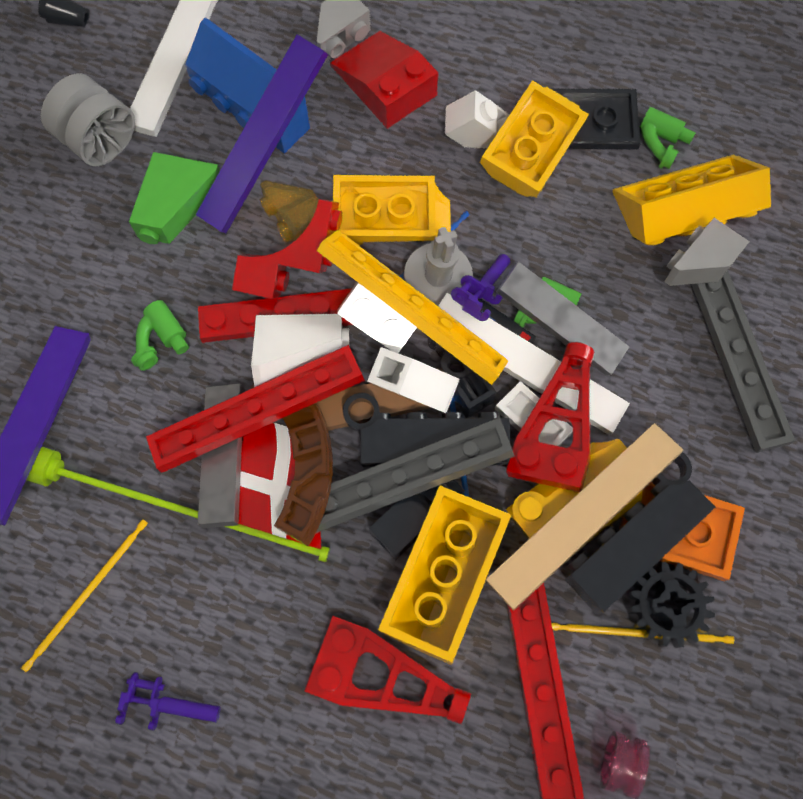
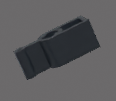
[427,337,497,418]
[369,480,465,561]

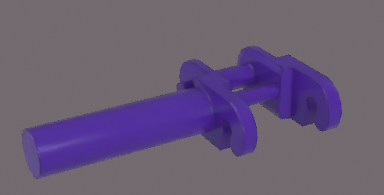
[451,254,510,321]
[115,672,221,731]

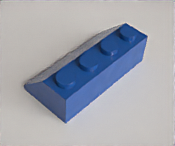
[185,17,310,154]

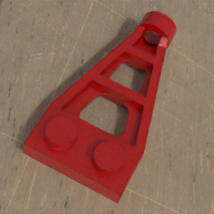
[506,342,595,492]
[304,616,471,724]

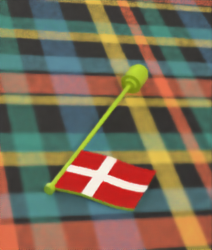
[26,422,330,562]

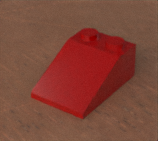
[330,31,438,129]

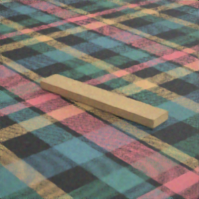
[486,423,683,611]

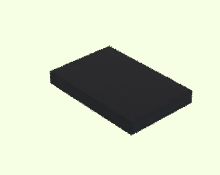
[550,88,641,150]

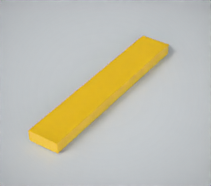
[317,230,508,385]

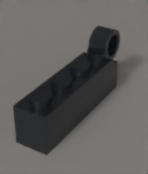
[343,393,511,467]
[565,452,716,615]

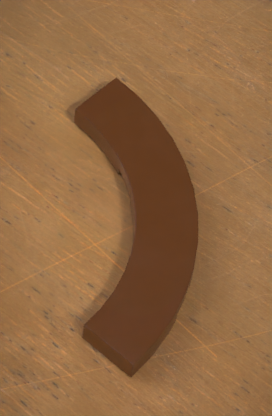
[250,382,333,546]

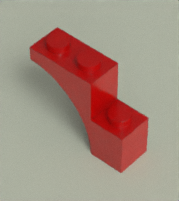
[232,199,342,299]

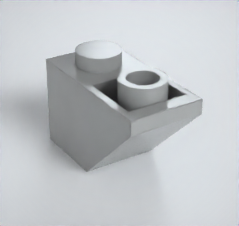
[316,0,371,64]
[664,218,749,286]

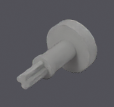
[403,227,473,306]

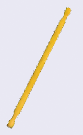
[21,519,148,672]
[552,623,734,644]

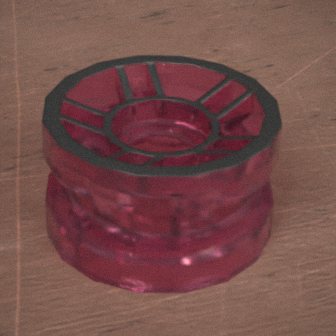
[600,731,650,799]

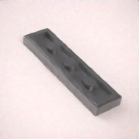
[496,262,629,376]
[198,384,244,528]

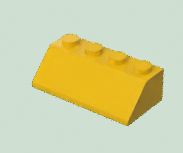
[613,155,771,245]
[378,486,511,665]

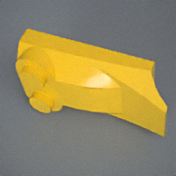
[480,80,589,197]
[333,175,451,246]
[506,438,643,552]

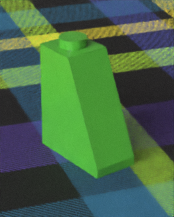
[129,152,220,245]

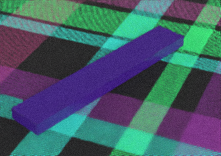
[196,34,328,233]
[0,326,91,526]

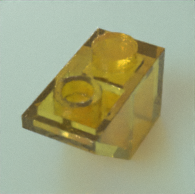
[259,181,319,243]

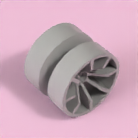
[41,73,135,166]

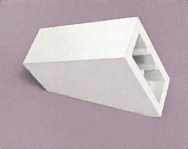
[251,314,350,387]

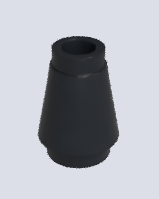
[38,0,90,28]

